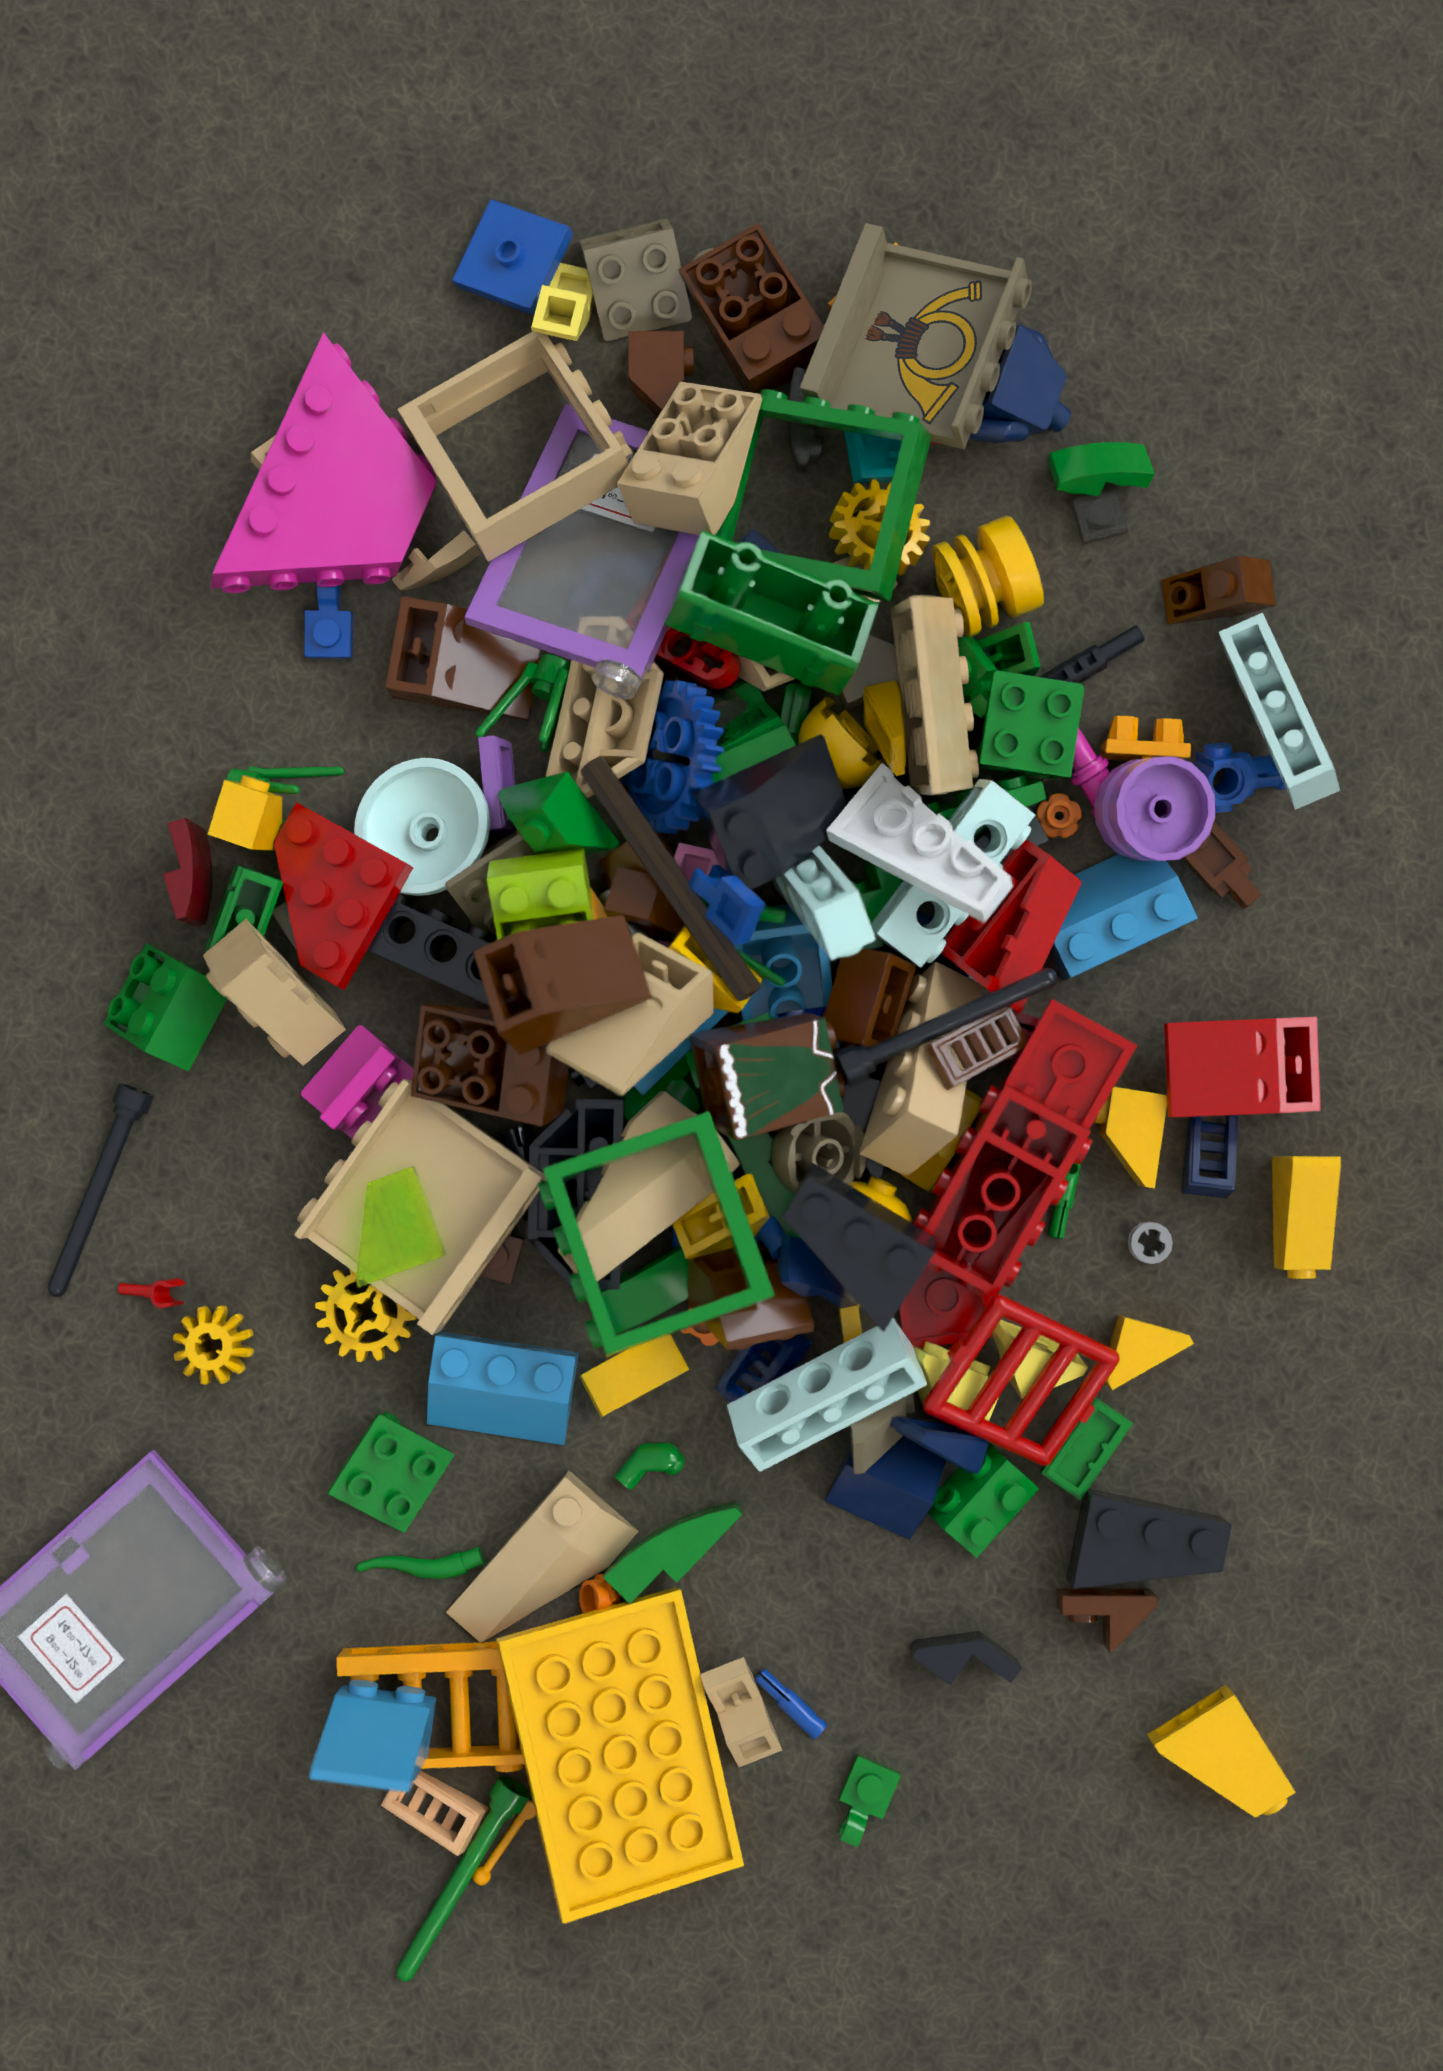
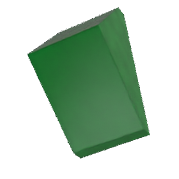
[976,622,1040,681]

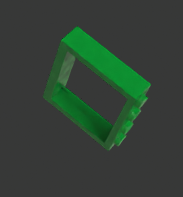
[716,389,932,602]
[537,1111,774,1356]

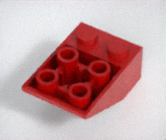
[1164,1017,1321,1117]

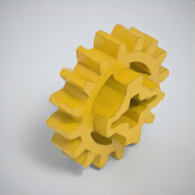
[829,479,930,576]
[315,1269,418,1362]

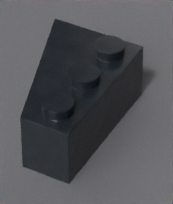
[1066,1489,1232,1589]

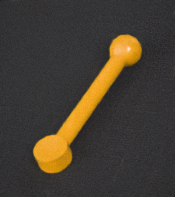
[472,1800,536,1886]

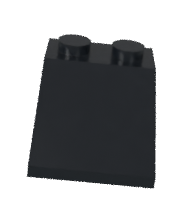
[692,734,847,890]

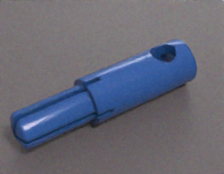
[755,1669,827,1740]

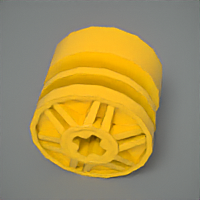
[932,515,1044,637]

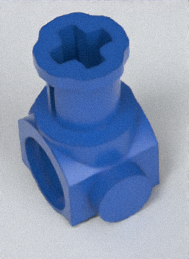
[1193,743,1286,813]

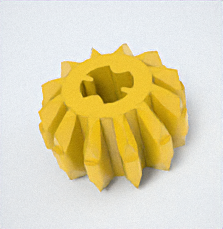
[173,1305,254,1385]

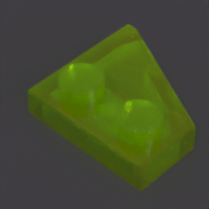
[356,1166,447,1287]

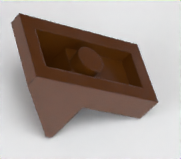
[1057,1588,1157,1653]

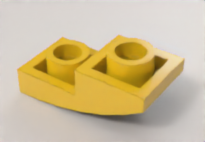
[579,1334,689,1418]

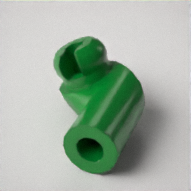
[614,1442,685,1490]

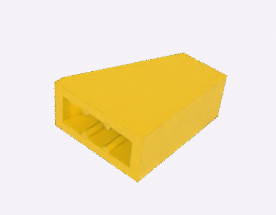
[1272,1156,1341,1279]
[1147,1685,1296,1818]

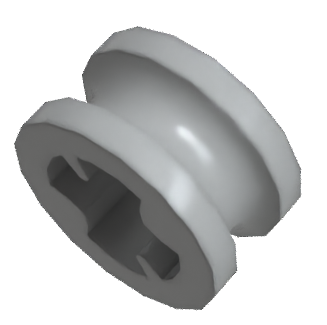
[1128,1221,1173,1264]

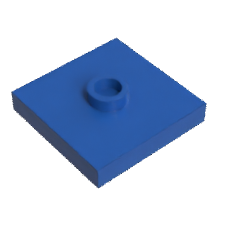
[452,199,573,315]

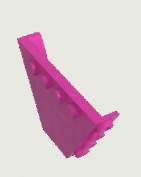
[210,332,437,593]

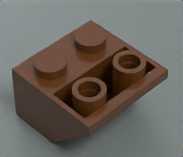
[823,948,916,1048]
[688,1241,814,1350]

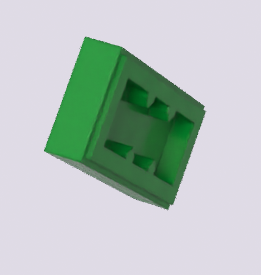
[1040,1397,1133,1500]

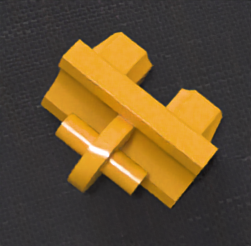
[1100,716,1191,765]

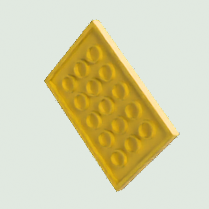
[496,1587,744,1924]

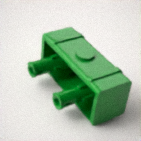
[664,530,879,696]

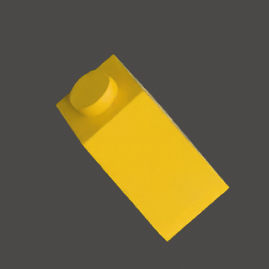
[208,775,283,851]
[1094,1087,1167,1188]

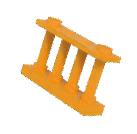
[337,1641,524,1772]

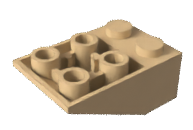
[617,382,762,535]
[547,932,713,1096]

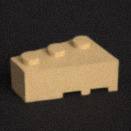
[203,919,346,1066]

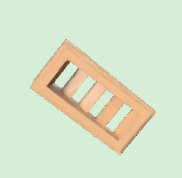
[381,1770,490,1856]

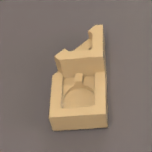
[392,530,480,590]

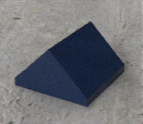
[825,1436,946,1540]

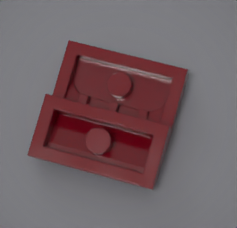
[163,818,213,927]

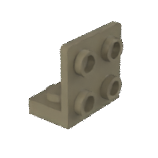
[579,219,692,341]

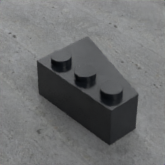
[783,1163,936,1332]

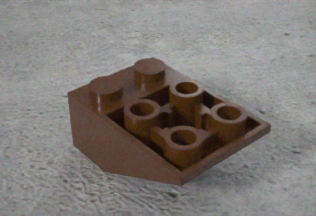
[679,223,824,394]
[385,596,541,721]
[473,915,653,1055]
[411,1004,569,1126]

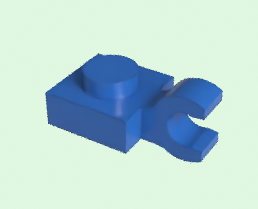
[304,585,354,659]
[689,864,766,945]

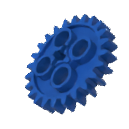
[621,680,724,834]

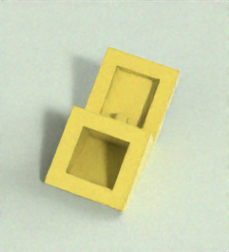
[531,263,594,341]

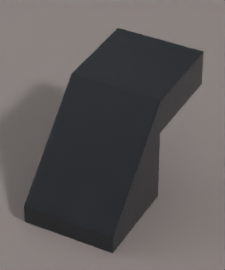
[909,1631,1022,1685]

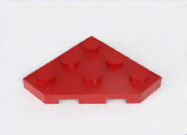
[274,802,414,990]

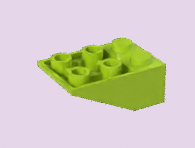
[487,848,594,940]

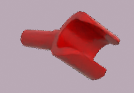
[118,1278,185,1308]

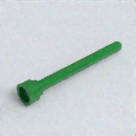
[396,1775,531,1982]

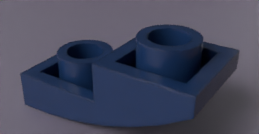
[777,1236,858,1309]

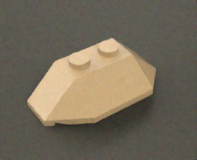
[546,619,664,798]

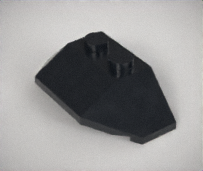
[528,1099,625,1289]

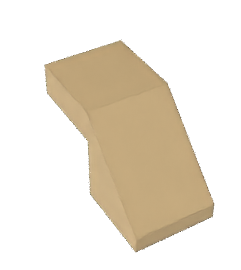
[700,1657,782,1767]

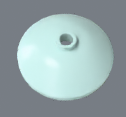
[354,758,490,896]

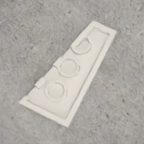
[826,763,1012,923]

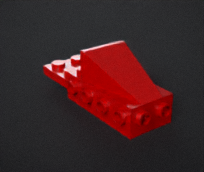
[913,998,1137,1297]

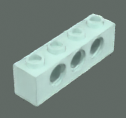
[1219,612,1340,810]
[871,779,1035,967]
[772,846,876,960]
[727,1318,927,1472]

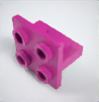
[301,1025,414,1139]

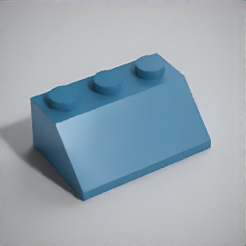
[1050,854,1198,981]
[427,1332,579,1445]

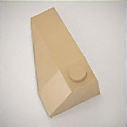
[446,1470,639,1643]

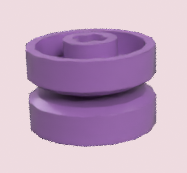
[1094,756,1216,861]

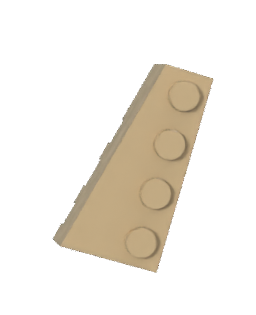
[859,961,983,1176]

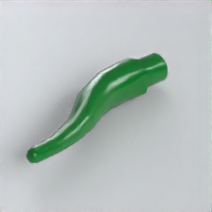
[356,1546,485,1580]

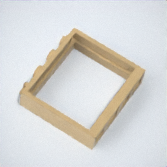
[398,331,633,562]

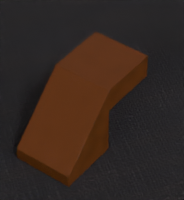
[604,867,685,943]

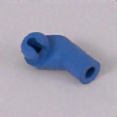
[754,1212,787,1259]

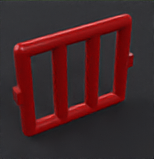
[923,1295,1120,1466]

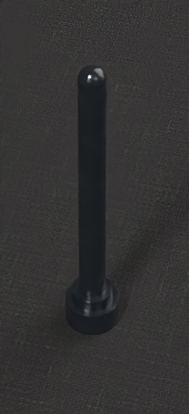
[836,968,1057,1086]
[48,1083,154,1297]

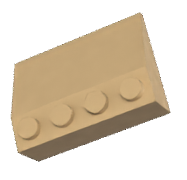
[890,596,979,794]

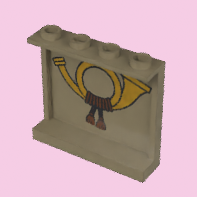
[800,223,1032,449]

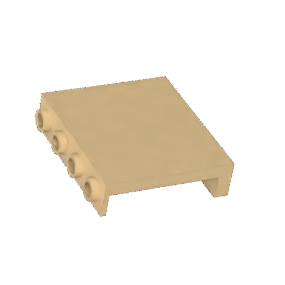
[294,1079,546,1335]

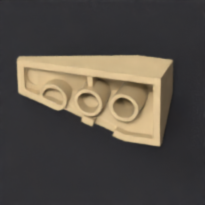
[558,1091,740,1282]

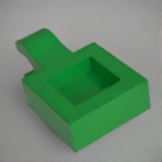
[958,636,998,718]
[838,1753,901,1847]

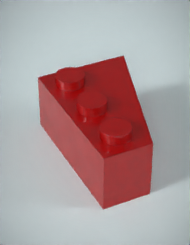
[941,839,1082,1014]

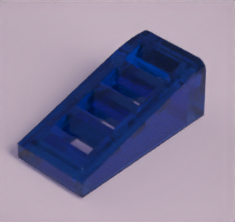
[715,1333,812,1403]

